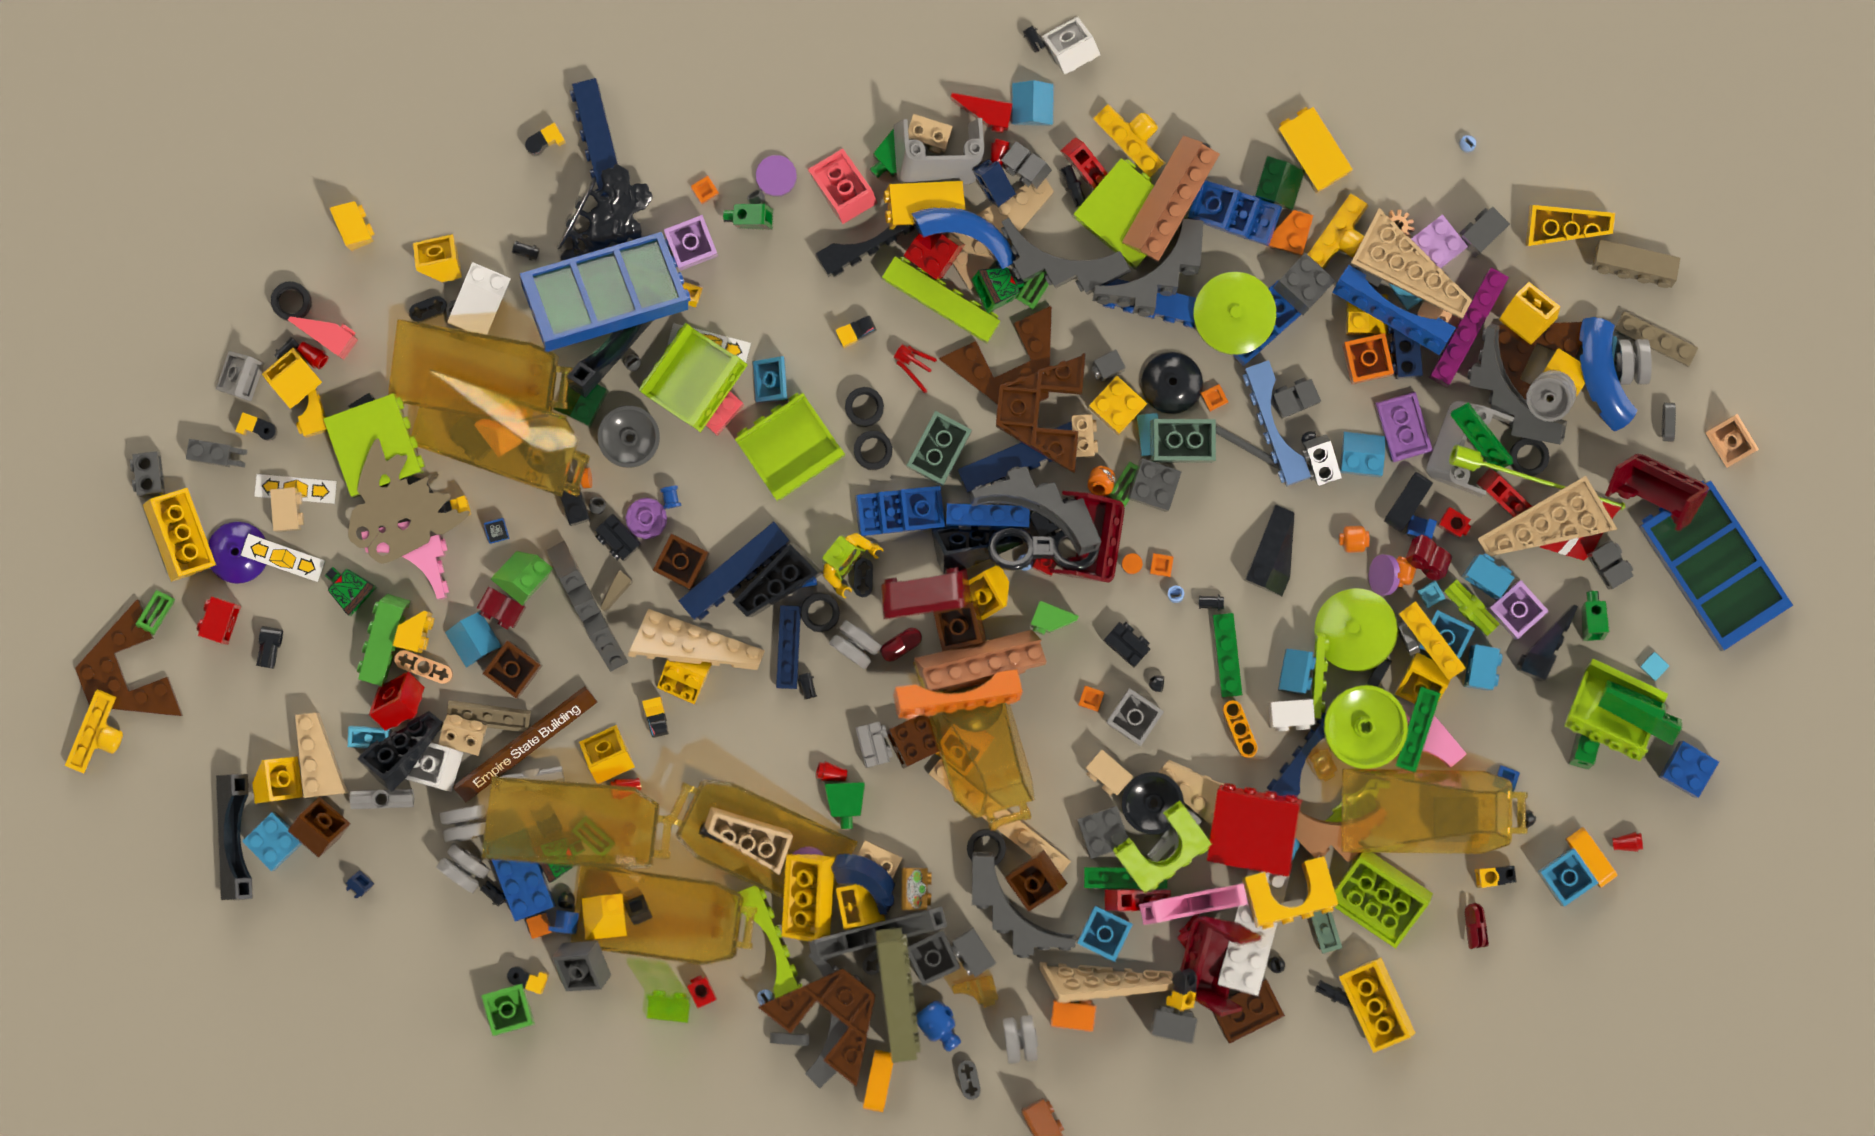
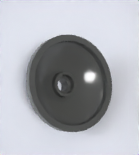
[598,406,660,468]

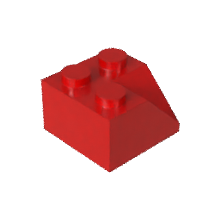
[903,232,965,280]
[197,596,241,645]
[369,671,425,731]

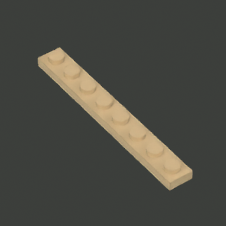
[929,758,1071,874]

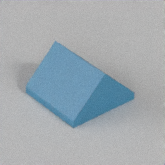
[1012,80,1054,125]
[753,356,788,402]
[445,611,502,668]

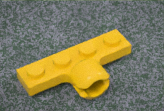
[1093,104,1165,178]
[1307,193,1368,269]
[65,689,123,774]

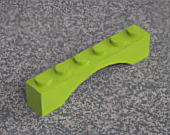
[734,884,803,998]

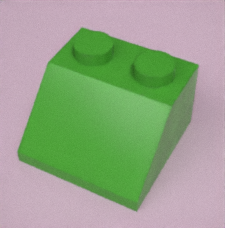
[491,551,553,606]
[1030,601,1079,635]
[481,984,535,1036]

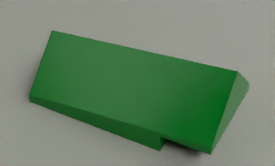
[1598,680,1682,745]

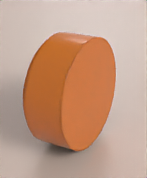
[580,467,592,489]
[1122,553,1143,574]

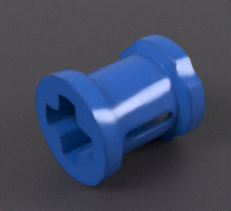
[660,485,682,509]

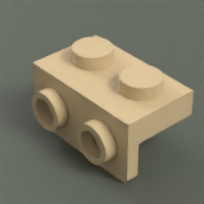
[1071,415,1098,458]

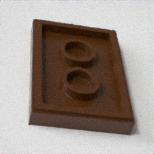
[1213,979,1285,1044]

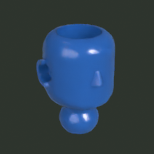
[916,1001,961,1052]

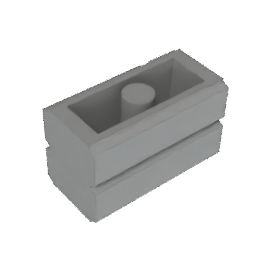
[856,721,893,768]

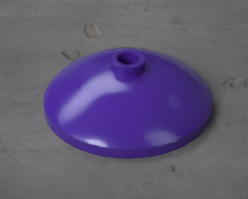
[208,522,267,584]

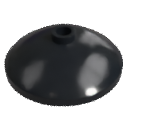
[1141,352,1203,414]
[1122,772,1184,835]

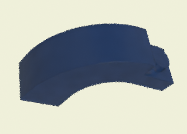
[831,854,895,915]

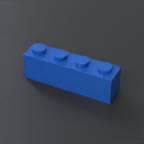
[946,503,1030,528]

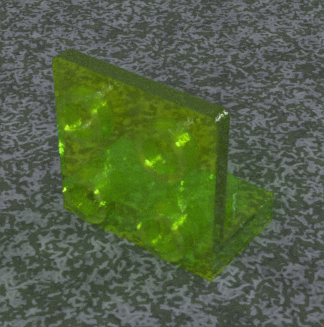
[647,990,691,1023]

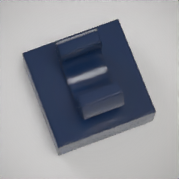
[346,870,374,899]

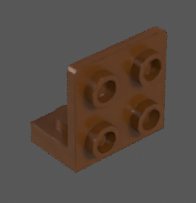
[887,715,943,769]

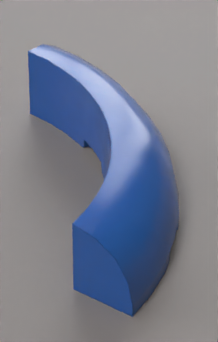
[911,208,1016,269]
[1580,317,1637,432]

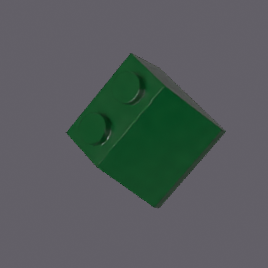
[1254,156,1305,210]
[553,380,608,428]

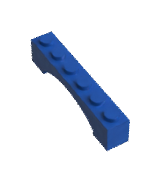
[1332,265,1456,355]

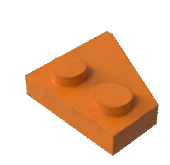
[1265,210,1314,256]

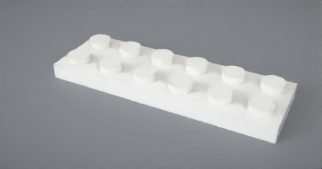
[1217,869,1290,996]

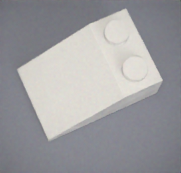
[447,262,511,339]
[405,743,463,792]

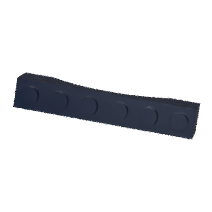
[1266,696,1337,797]

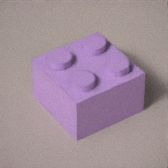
[1411,214,1468,268]
[664,215,718,271]
[1487,580,1549,640]

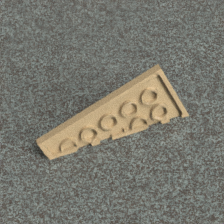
[949,178,1054,291]
[1351,208,1472,319]
[1478,476,1618,556]
[628,609,765,670]
[1158,760,1224,826]
[1039,962,1173,1003]

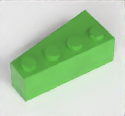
[357,594,411,686]

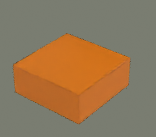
[691,176,719,204]
[1201,384,1228,412]
[1150,553,1174,577]
[1078,686,1104,712]
[526,913,553,939]

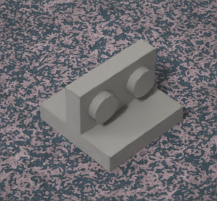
[216,351,264,401]

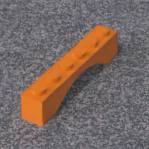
[893,669,1023,719]

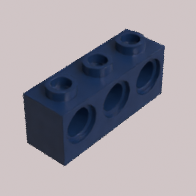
[1387,314,1423,379]

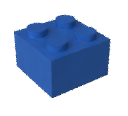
[1659,741,1719,798]

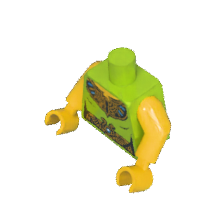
[822,533,884,598]

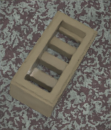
[601,569,633,612]

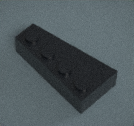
[732,544,823,617]

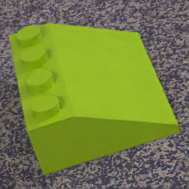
[1334,847,1433,949]

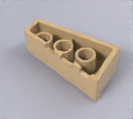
[295,713,348,798]
[704,807,793,875]

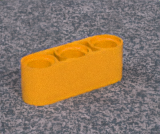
[1222,700,1258,758]
[1566,827,1618,888]
[863,1049,893,1113]

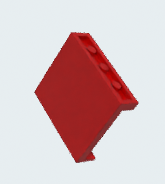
[1207,783,1302,877]

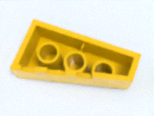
[1526,205,1615,246]

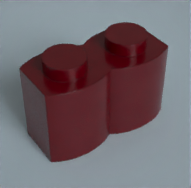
[1406,534,1452,581]
[477,586,526,630]

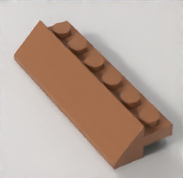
[1122,135,1220,262]
[914,630,1047,692]

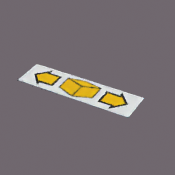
[668,323,751,363]
[254,474,337,504]
[241,534,325,582]

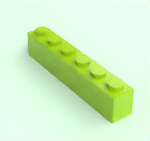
[882,256,1000,344]

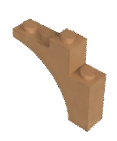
[1295,805,1388,862]

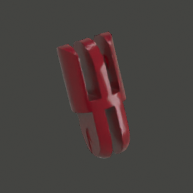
[880,627,922,662]
[1464,903,1489,949]

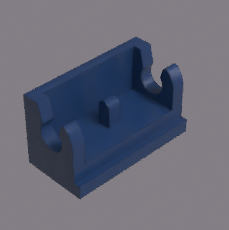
[972,159,1016,207]

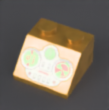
[902,868,932,910]

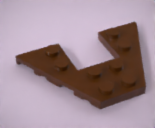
[939,306,1052,405]
[1499,322,1582,400]
[996,353,1086,473]
[75,600,183,716]
[758,968,876,1087]

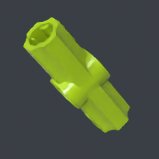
[1444,579,1500,637]

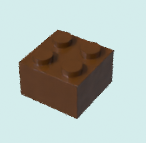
[653,533,710,590]
[933,600,986,651]
[482,640,543,699]
[288,797,351,858]
[1005,850,1068,912]

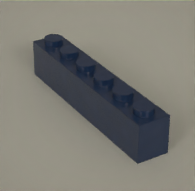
[570,78,618,198]
[958,421,1072,493]
[678,522,790,621]

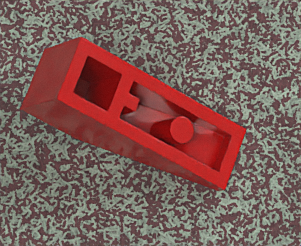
[951,93,1012,133]
[1060,137,1108,190]
[1476,468,1532,518]
[1105,889,1171,911]

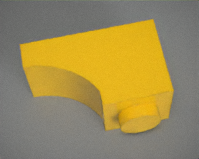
[296,389,327,438]

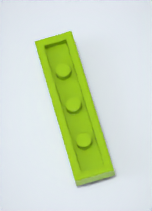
[1312,633,1329,718]

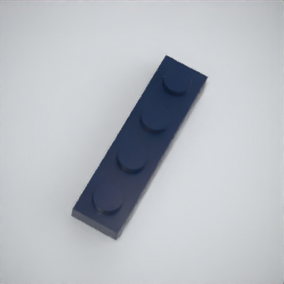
[776,605,801,689]

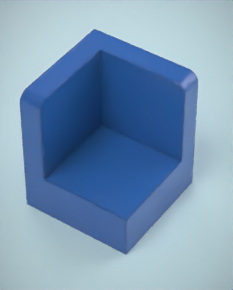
[1405,515,1437,539]
[548,910,579,933]

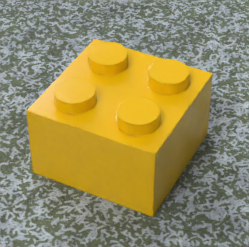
[1088,376,1147,436]

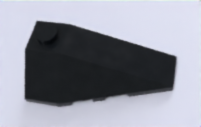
[1244,505,1295,597]
[932,526,1023,574]
[1517,604,1578,682]
[357,711,443,792]

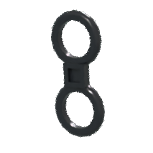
[987,526,1099,571]

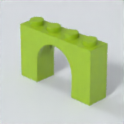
[1113,801,1212,893]

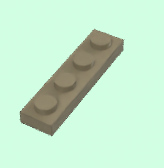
[1614,312,1698,367]
[447,700,531,732]

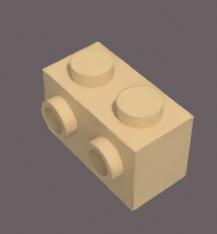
[908,114,953,154]
[270,487,304,532]
[438,714,487,756]
[1085,749,1133,796]
[858,840,902,879]

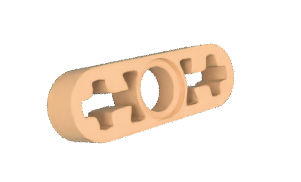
[395,650,453,684]

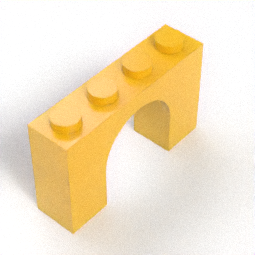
[1242,856,1338,930]

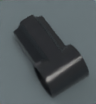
[256,626,283,669]

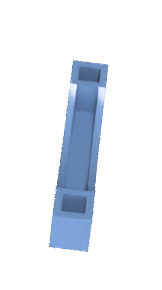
[1242,360,1311,487]

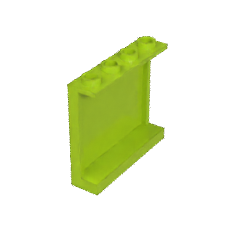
[1073,158,1154,270]
[639,323,748,433]
[735,392,846,502]
[324,393,425,498]
[1564,659,1668,761]

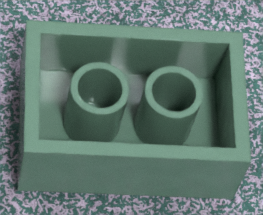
[906,411,972,486]
[1150,419,1216,463]

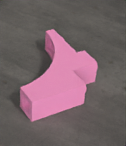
[361,521,449,600]
[1405,713,1467,767]
[1139,884,1247,925]

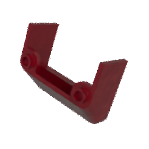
[1605,454,1709,531]
[1050,491,1125,583]
[881,568,972,619]
[1180,917,1262,1016]

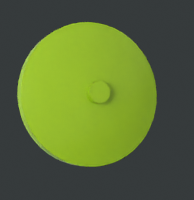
[1193,272,1276,355]
[1314,588,1398,672]
[1324,685,1408,769]

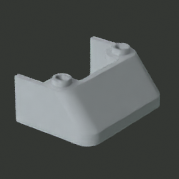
[894,118,984,185]
[1426,401,1514,497]

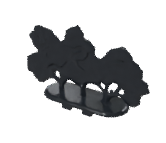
[557,164,653,279]

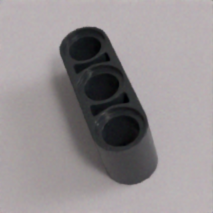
[1384,472,1433,532]

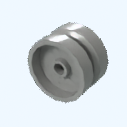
[1615,339,1652,385]
[1527,370,1577,422]
[829,620,882,670]
[439,805,490,842]
[436,843,490,893]
[1003,1015,1038,1064]

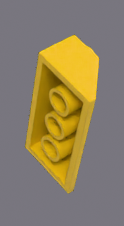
[143,488,216,582]
[781,854,835,942]
[1339,957,1415,1053]

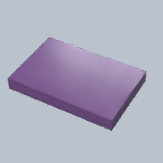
[1375,391,1433,463]

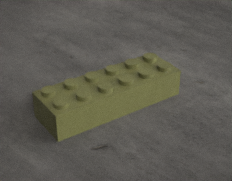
[876,928,921,1063]

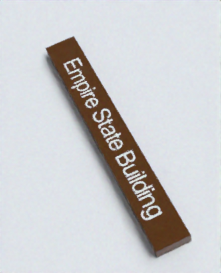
[452,686,598,803]

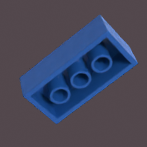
[486,829,556,922]

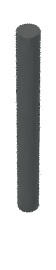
[1216,426,1280,470]

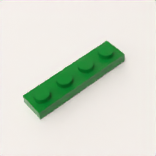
[1451,402,1513,472]
[1213,613,1242,698]
[1395,687,1441,773]
[1084,867,1168,889]

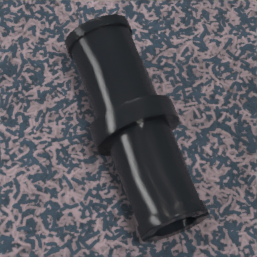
[1060,165,1086,208]
[1315,980,1353,1010]

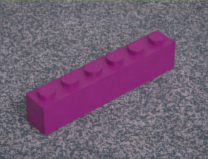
[1429,267,1509,388]

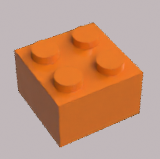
[1342,333,1394,385]
[1050,999,1096,1031]

